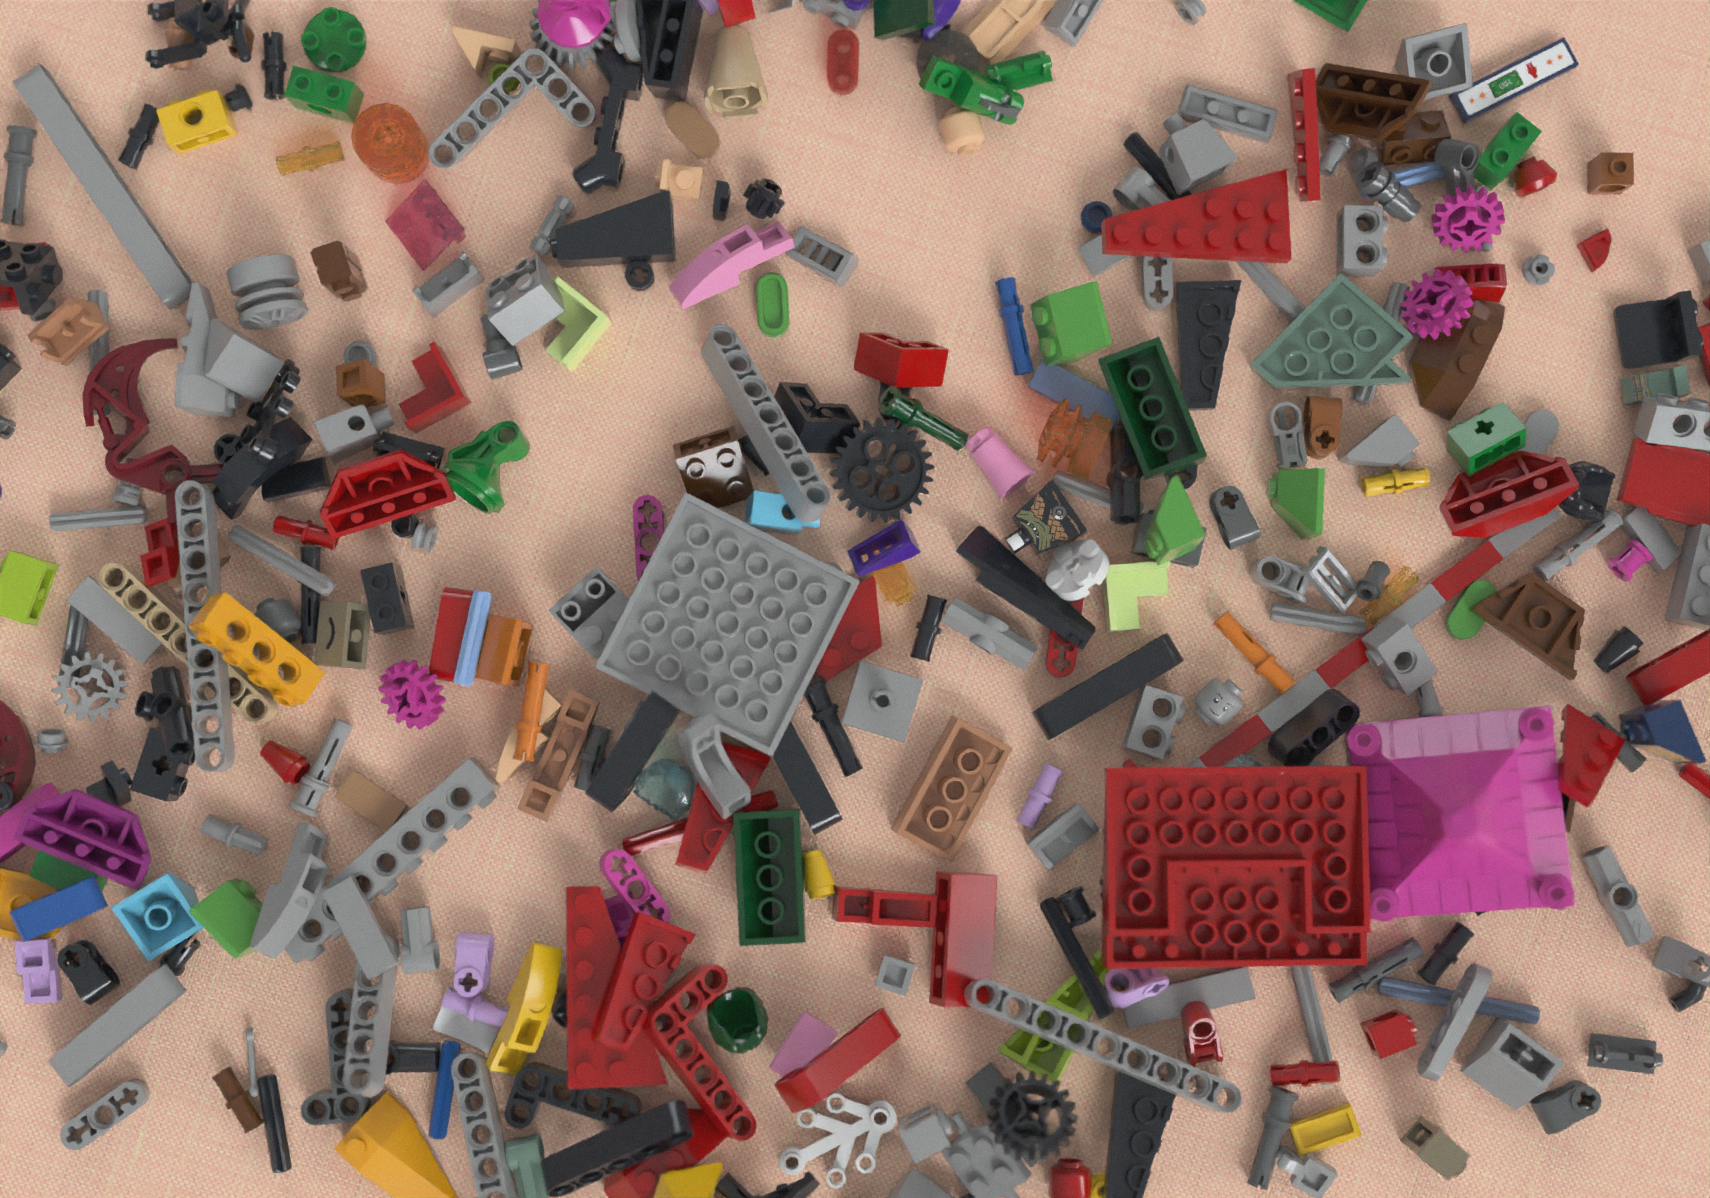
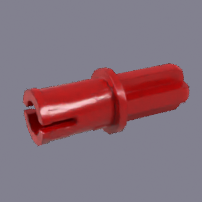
[273,515,339,550]

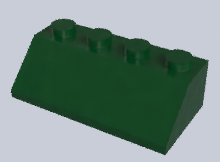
[1098,337,1207,480]
[733,808,806,946]

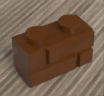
[310,240,368,301]

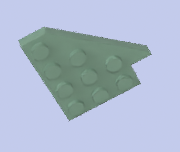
[1250,273,1414,389]

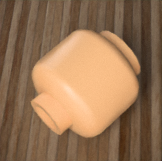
[940,106,985,156]

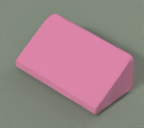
[769,1011,837,1077]

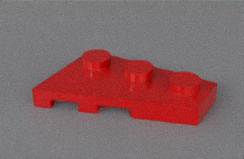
[1558,704,1626,808]

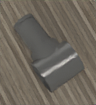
[480,314,523,380]

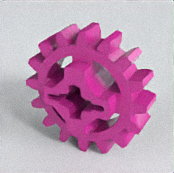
[1431,185,1505,253]
[1400,269,1474,340]
[378,659,446,730]

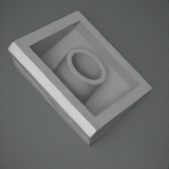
[1395,23,1473,100]
[204,318,285,403]

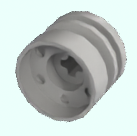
[227,255,308,330]

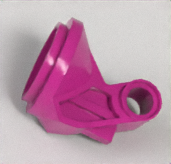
[537,0,611,49]

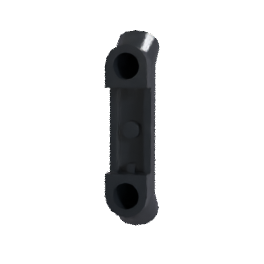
[572,48,644,194]

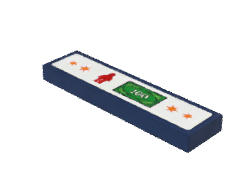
[1449,37,1579,124]

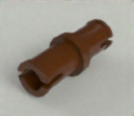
[212,1066,264,1134]

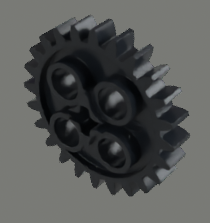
[829,417,934,523]

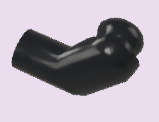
[1669,968,1707,1013]

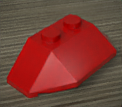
[320,449,456,539]
[1439,451,1579,538]
[604,1108,727,1198]

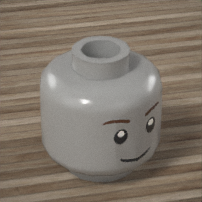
[1194,678,1243,727]

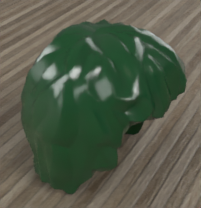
[707,987,769,1054]

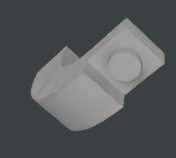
[677,713,751,820]

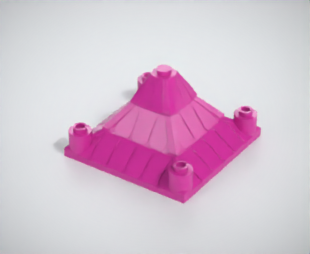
[1347,705,1575,922]

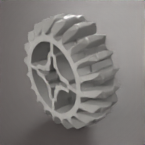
[529,0,616,71]

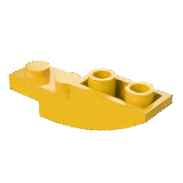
[485,941,563,1075]

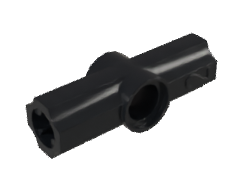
[1106,425,1143,525]
[150,666,194,758]

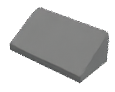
[1043,0,1103,47]
[1621,506,1682,572]

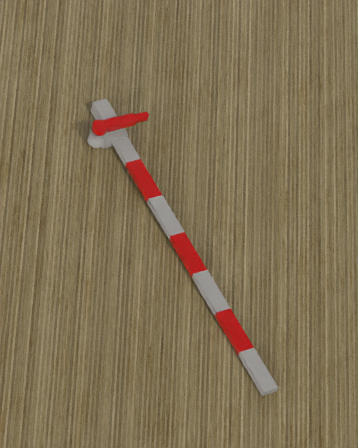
[1102,508,1561,833]

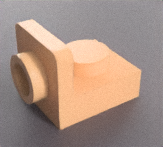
[655,158,704,202]

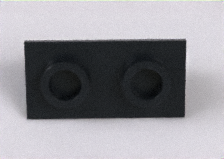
[373,432,445,469]

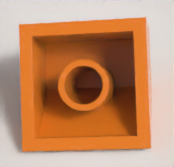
[475,614,534,687]

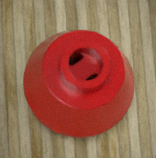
[1513,156,1557,197]

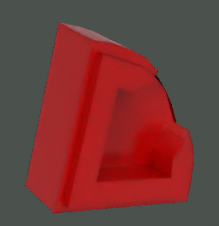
[1576,228,1612,273]

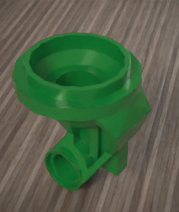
[442,420,530,514]

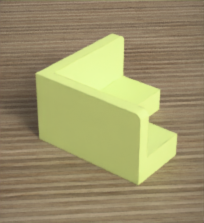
[545,276,612,372]
[1102,561,1170,632]

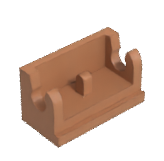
[27,296,109,366]

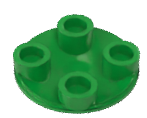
[301,7,367,73]

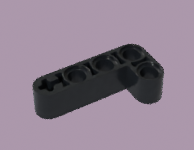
[585,691,681,813]
[504,1062,642,1129]

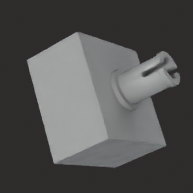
[842,661,923,742]

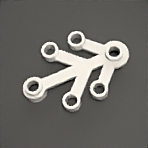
[779,1091,897,1188]

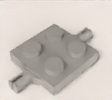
[941,1111,1032,1198]

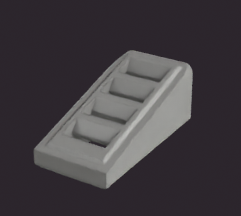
[785,226,858,288]

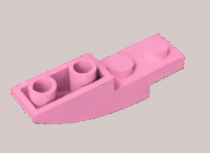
[669,221,794,309]

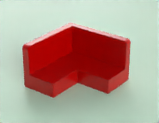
[854,332,949,388]
[398,341,472,433]

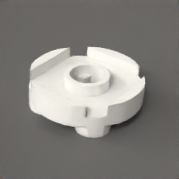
[1045,539,1109,601]

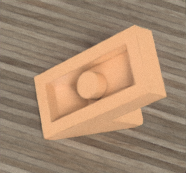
[452,26,521,79]

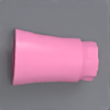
[965,426,1035,500]

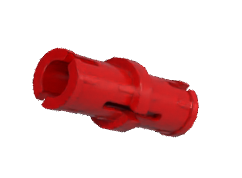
[1270,1060,1341,1087]

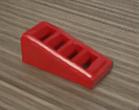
[1434,263,1507,303]

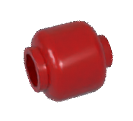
[1048,1158,1092,1198]

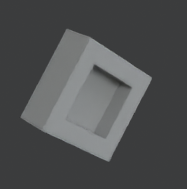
[875,954,915,996]

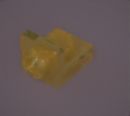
[871,561,917,607]

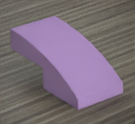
[14,938,62,1004]

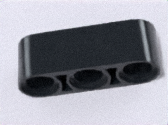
[1268,689,1360,766]

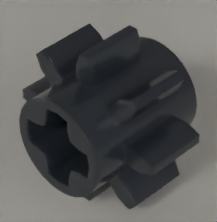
[743,178,785,219]

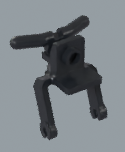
[145,0,251,69]

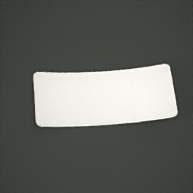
[432,1007,498,1053]

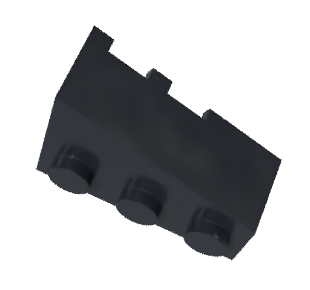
[636,0,704,102]

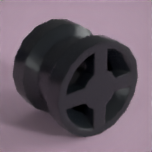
[214,434,246,465]

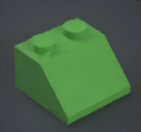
[1030,281,1113,366]
[1143,475,1206,565]
[188,878,263,959]

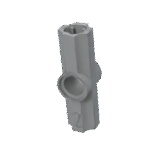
[941,597,1038,671]
[1581,845,1655,947]

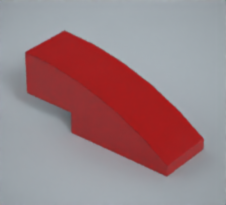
[832,886,938,928]

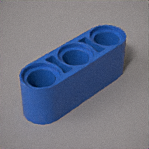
[9,876,108,942]

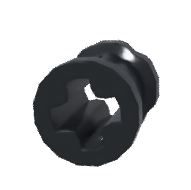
[1056,885,1097,928]

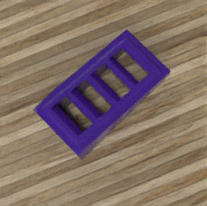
[847,519,921,577]

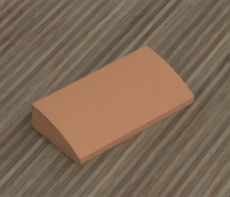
[891,715,1013,863]

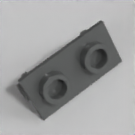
[1587,1033,1663,1074]

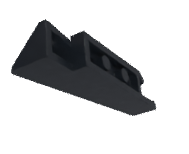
[956,526,1096,650]

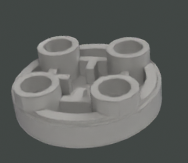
[609,0,642,62]

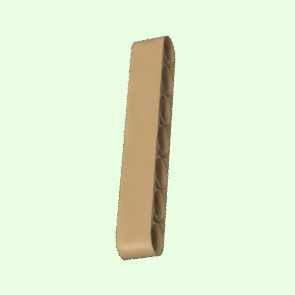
[98,562,278,723]

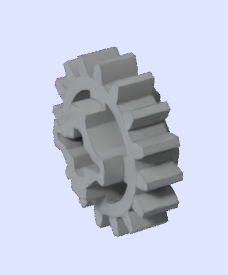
[51,652,128,722]

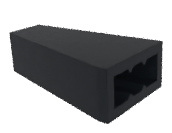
[551,191,676,268]

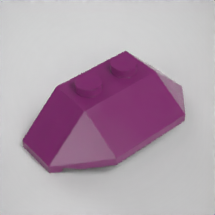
[13,788,152,890]

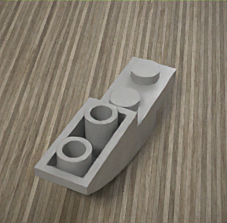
[250,823,329,959]

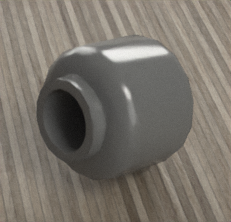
[254,598,302,643]

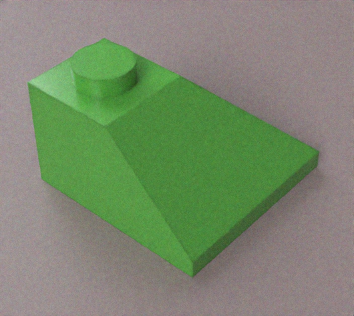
[1266,468,1325,540]

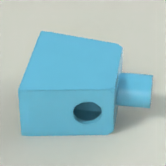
[745,490,821,535]

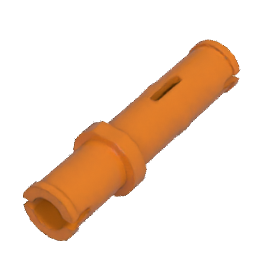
[1213,610,1296,695]
[513,661,550,762]

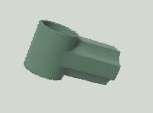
[505,1133,549,1198]

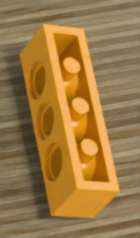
[188,591,325,707]

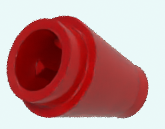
[260,740,310,785]

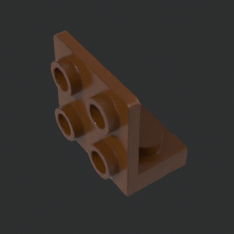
[673,426,754,508]

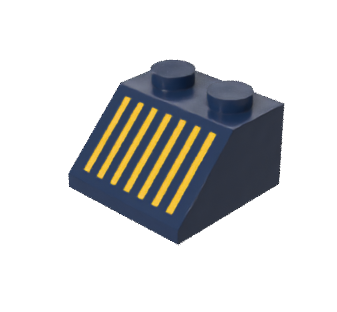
[1619,699,1707,764]

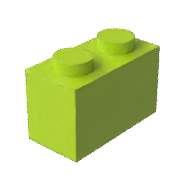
[0,550,59,625]

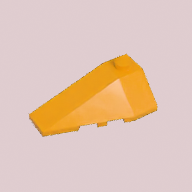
[334,1091,459,1198]

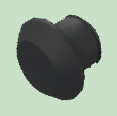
[224,83,253,112]

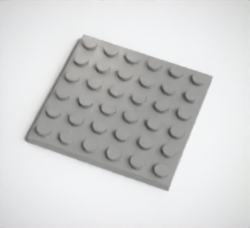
[595,492,860,757]

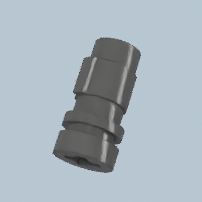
[1356,161,1421,222]

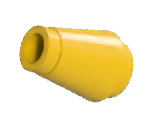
[803,850,836,900]

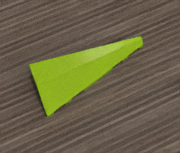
[997,949,1112,1084]

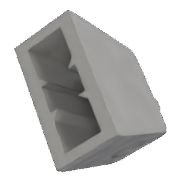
[1159,113,1238,195]
[314,404,394,464]

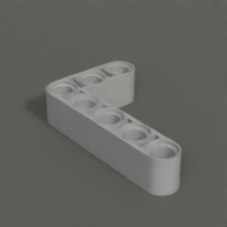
[428,48,596,169]

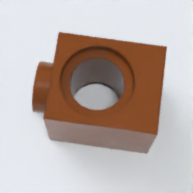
[1587,152,1634,195]
[336,358,386,408]

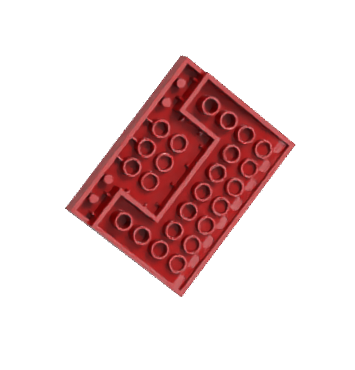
[1101,766,1371,969]

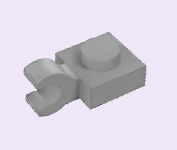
[1276,1145,1338,1198]

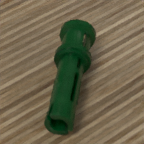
[878,386,968,451]

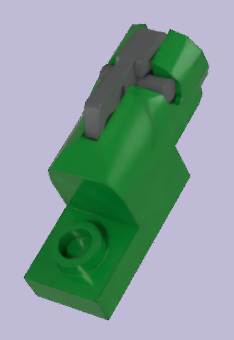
[918,55,1024,125]

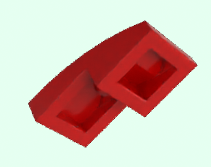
[140,518,180,587]

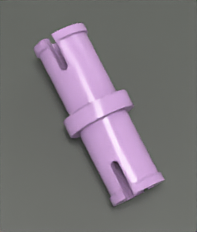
[1016,762,1064,830]
[441,987,509,1029]

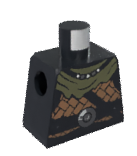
[1004,479,1087,555]

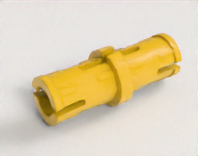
[1360,466,1430,497]

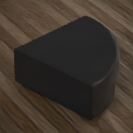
[713,180,731,221]

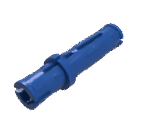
[995,277,1034,376]

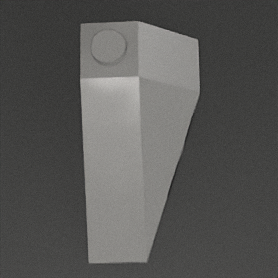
[174,282,240,417]

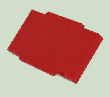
[1616,438,1710,527]

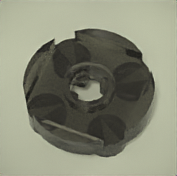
[916,29,980,80]

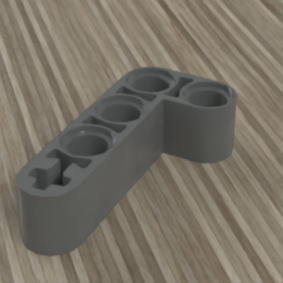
[300,988,371,1125]

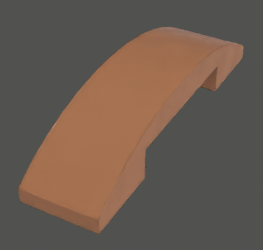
[517,689,600,822]

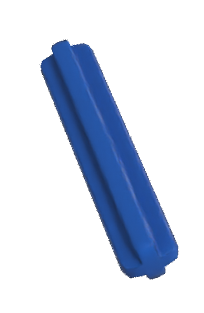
[428,1040,461,1139]

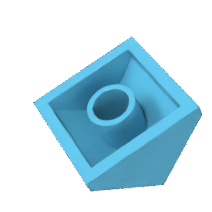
[111,872,204,962]

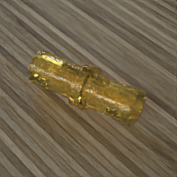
[276,141,345,176]
[1359,566,1419,625]

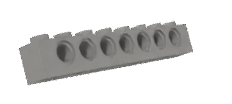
[284,758,500,964]

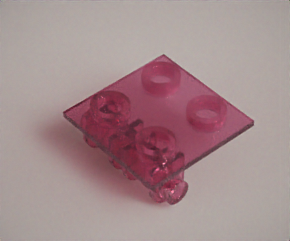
[385,179,466,271]

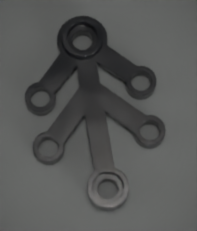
[239,359,301,465]

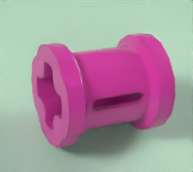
[1607,539,1653,582]

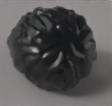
[1559,461,1616,522]

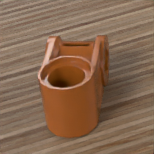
[1304,396,1343,460]

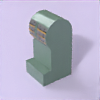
[1620,365,1691,405]

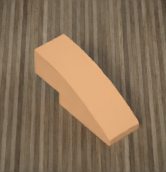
[495,687,563,784]

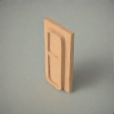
[958,0,1057,65]

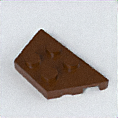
[1469,573,1585,680]

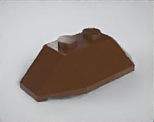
[1316,63,1433,142]
[1409,299,1505,421]

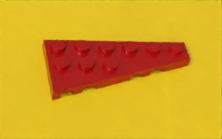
[1101,169,1292,264]
[566,886,668,1089]

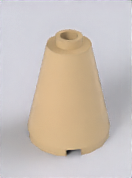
[704,24,768,119]

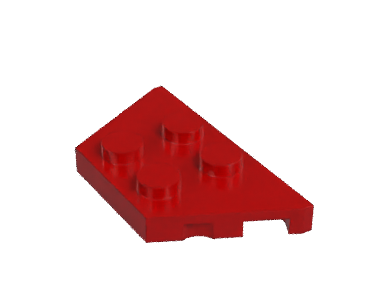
[814,576,882,681]

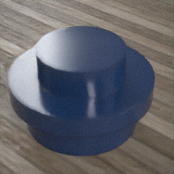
[1080,201,1113,234]

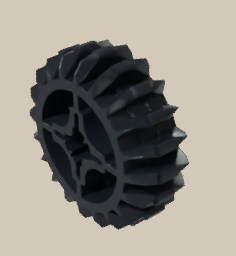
[986,1071,1078,1164]

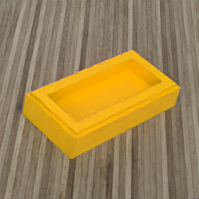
[1289,1102,1362,1157]

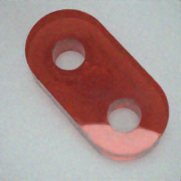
[827,29,859,96]

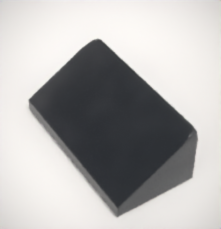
[261,457,331,503]

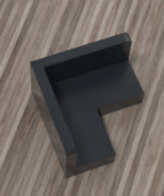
[774,382,861,454]

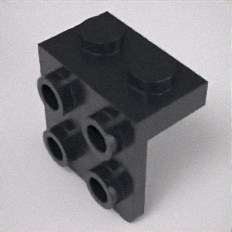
[0,239,63,315]
[1613,290,1703,369]

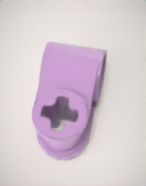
[453,932,494,997]
[1105,968,1170,1009]

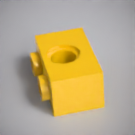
[156,89,239,155]

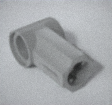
[1113,166,1170,210]
[400,906,440,974]

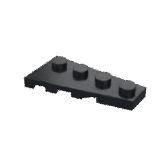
[1175,280,1241,411]
[1103,1072,1176,1198]

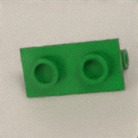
[984,50,1053,91]

